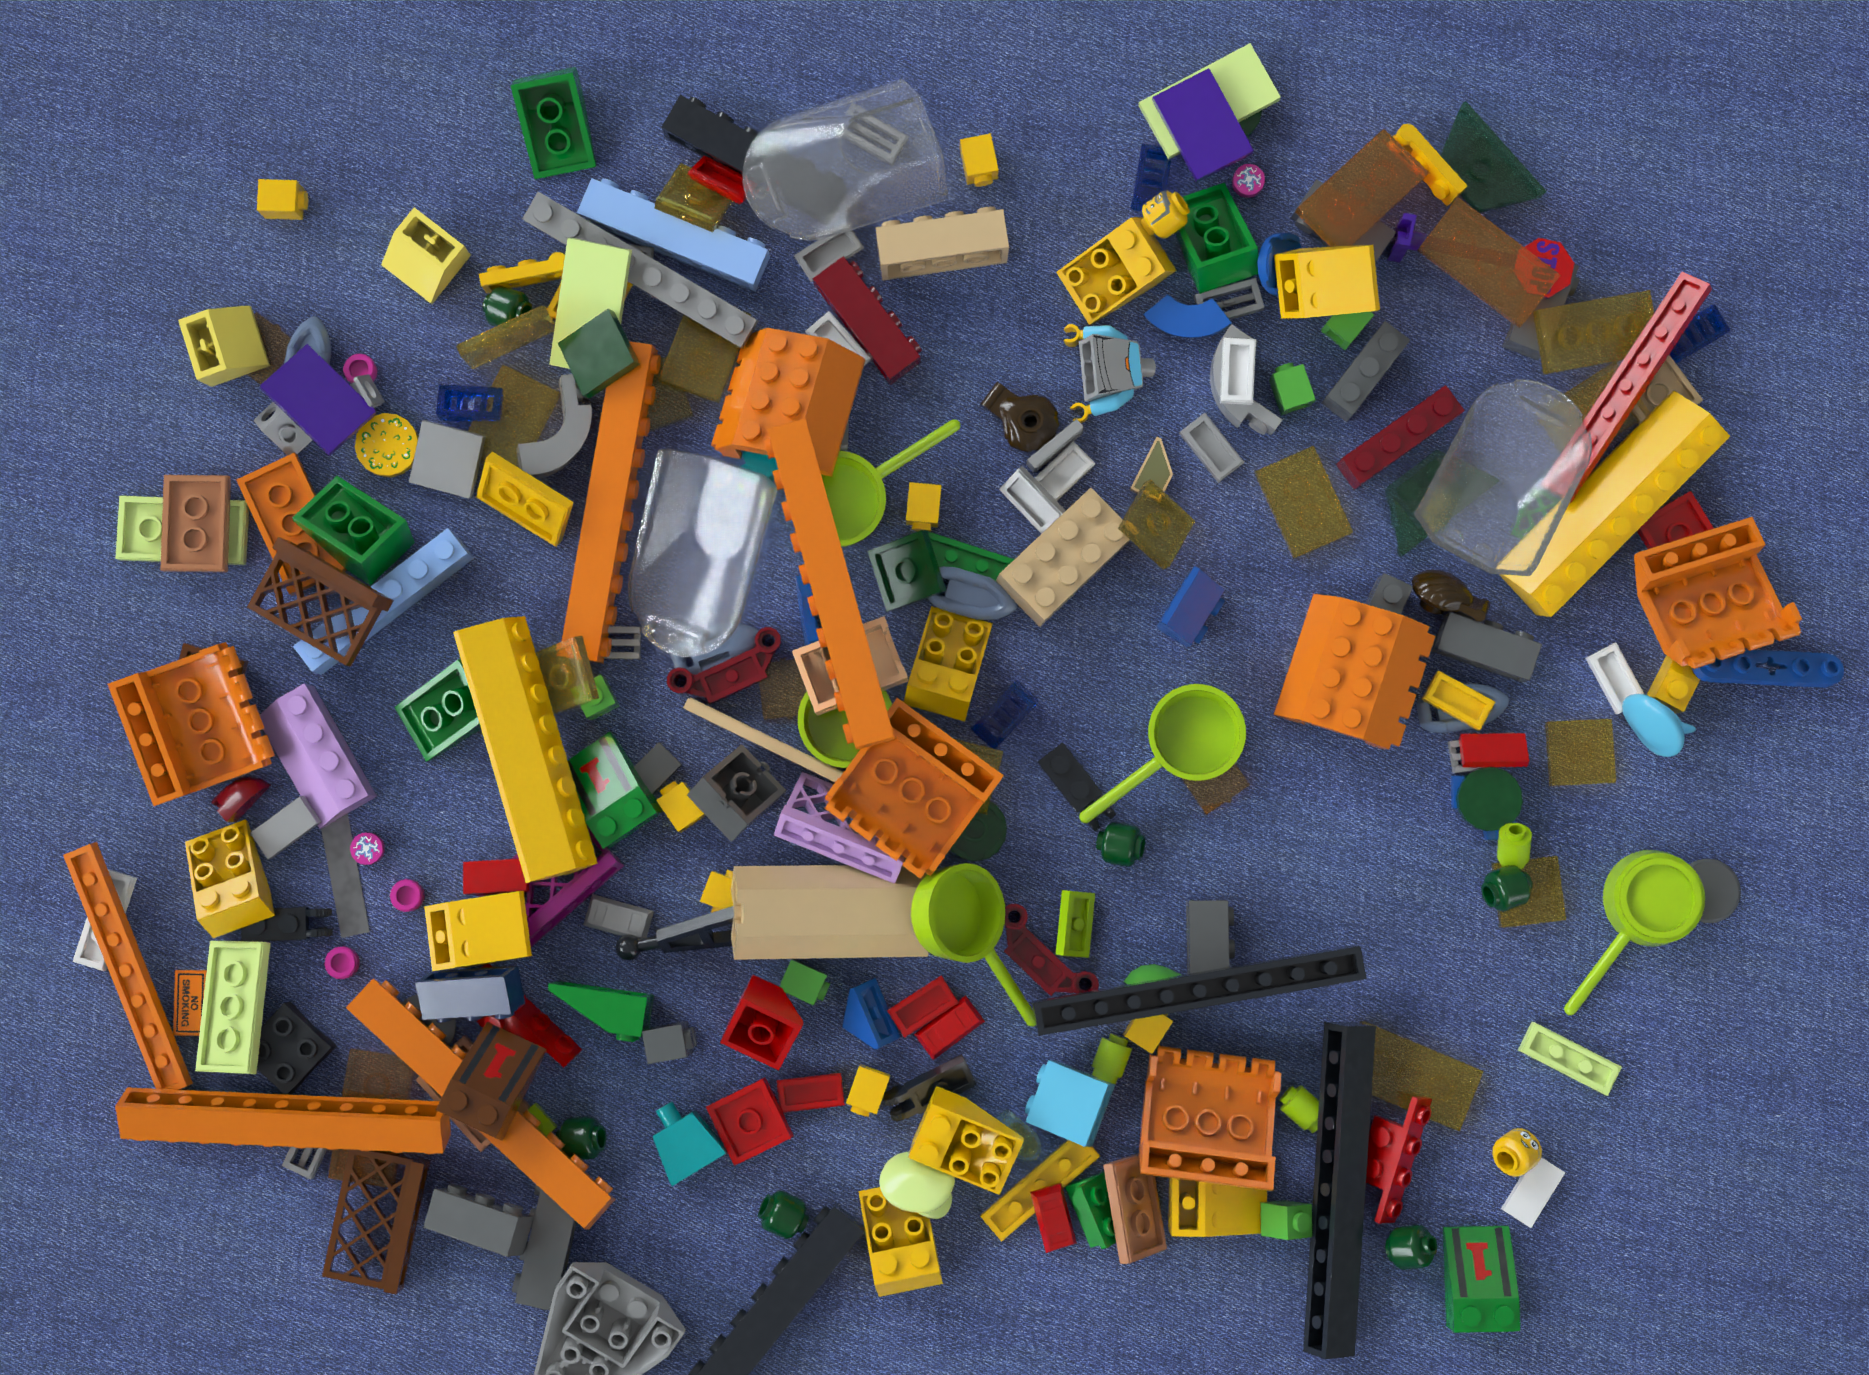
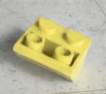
[381,207,471,304]
[178,305,270,387]

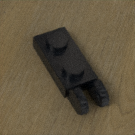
[1037,742,1116,831]
[241,907,333,942]
[882,1054,977,1122]

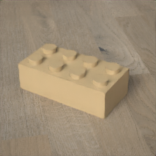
[875,207,1009,281]
[996,488,1136,627]

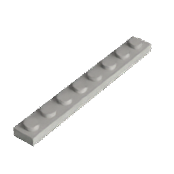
[522,192,759,349]

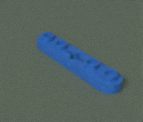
[1692,649,1844,688]

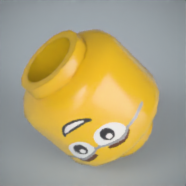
[1492,1128,1542,1177]

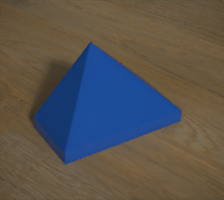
[842,978,901,1050]

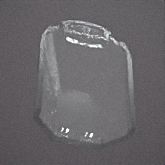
[742,79,948,240]
[1414,379,1592,576]
[628,448,777,657]

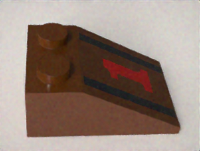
[436,1022,547,1141]

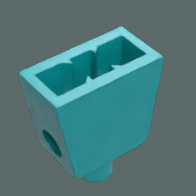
[653,1101,727,1186]

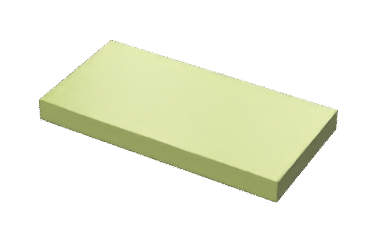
[1138,43,1281,160]
[549,238,632,369]
[115,496,249,565]
[195,941,271,1074]

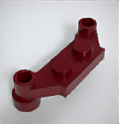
[667,627,782,705]
[1004,904,1099,996]

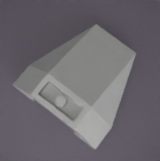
[534,1262,686,1375]

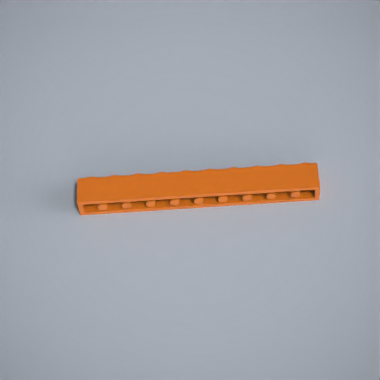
[559,341,661,664]
[764,418,895,750]
[346,978,616,1230]
[115,1087,451,1154]

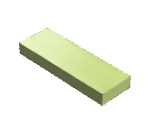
[1518,1022,1622,1096]

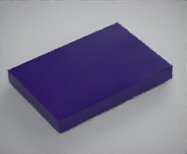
[1152,68,1254,183]
[260,344,376,456]

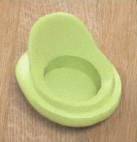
[879,1151,955,1219]

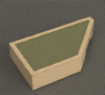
[1130,437,1173,504]

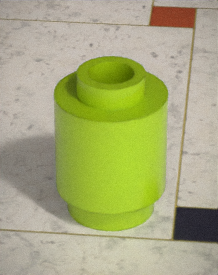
[1497,823,1532,869]
[1091,1033,1132,1084]
[1280,1085,1319,1133]

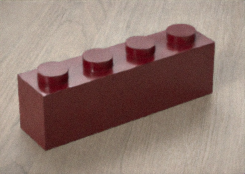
[813,256,922,385]
[1336,385,1465,490]

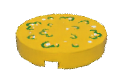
[355,413,419,478]

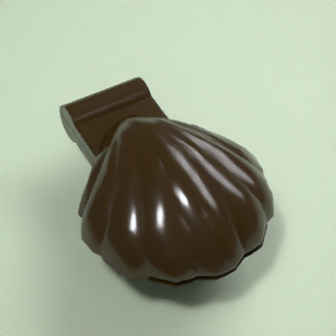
[980,382,1059,452]
[1412,569,1490,622]

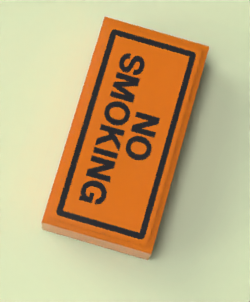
[173,970,207,1036]

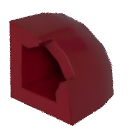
[211,777,271,822]

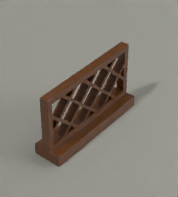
[247,537,394,667]
[322,1149,431,1295]

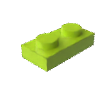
[1056,890,1095,958]

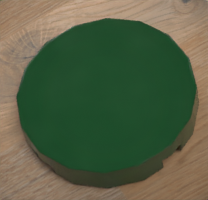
[1456,767,1523,831]
[951,799,1007,861]

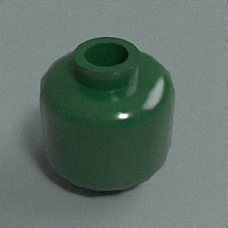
[482,286,533,332]
[1096,822,1146,867]
[1481,865,1533,912]
[556,1117,607,1160]
[758,1190,809,1239]
[1385,1225,1437,1270]

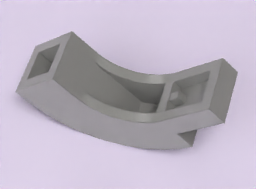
[1210,324,1283,435]
[516,374,592,479]

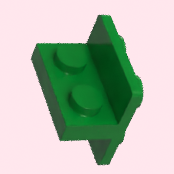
[1065,1171,1116,1249]

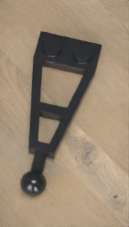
[615,906,734,961]

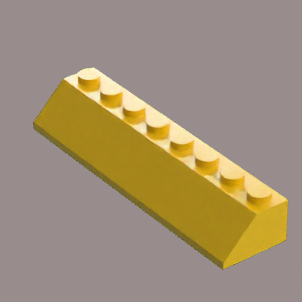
[1495,391,1730,617]
[453,616,598,883]

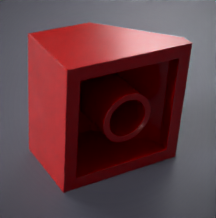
[720,975,804,1071]

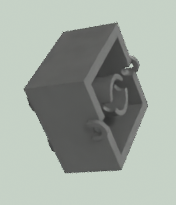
[687,744,787,842]

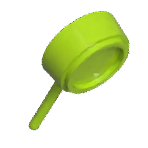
[821,419,961,547]
[1079,684,1246,823]
[798,690,892,768]
[1564,850,1705,1016]
[911,863,1036,1027]

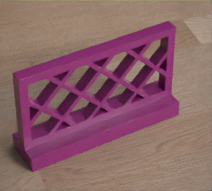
[477,824,625,947]

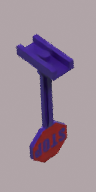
[1387,213,1575,299]

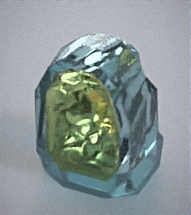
[996,1110,1041,1163]

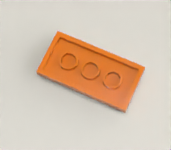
[236,453,347,596]

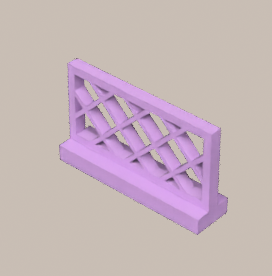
[774,772,905,884]

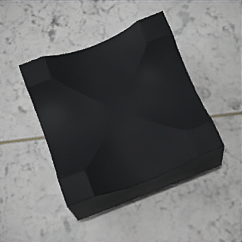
[257,1002,337,1095]

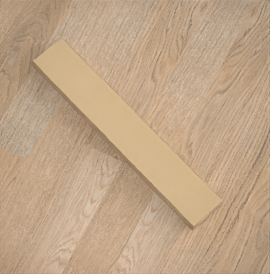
[683,697,843,783]

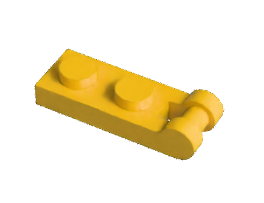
[1388,124,1467,206]
[479,252,565,293]

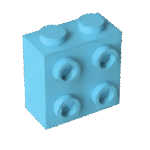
[1025,1060,1115,1147]

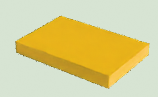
[476,451,574,547]

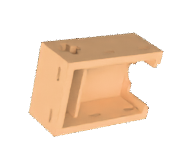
[792,616,908,716]

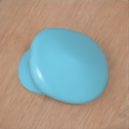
[1622,694,1696,757]

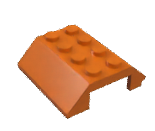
[711,328,866,477]
[1634,517,1802,669]
[1274,594,1435,750]
[107,642,275,806]
[824,698,1004,879]
[1139,1046,1281,1191]

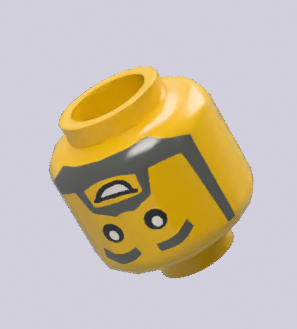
[1141,190,1190,239]

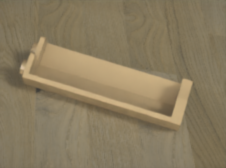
[731,865,929,960]

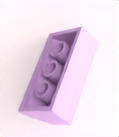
[260,683,377,829]

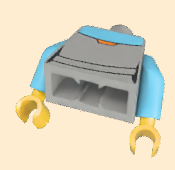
[1063,324,1156,423]

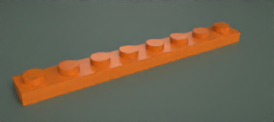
[63,842,193,1090]

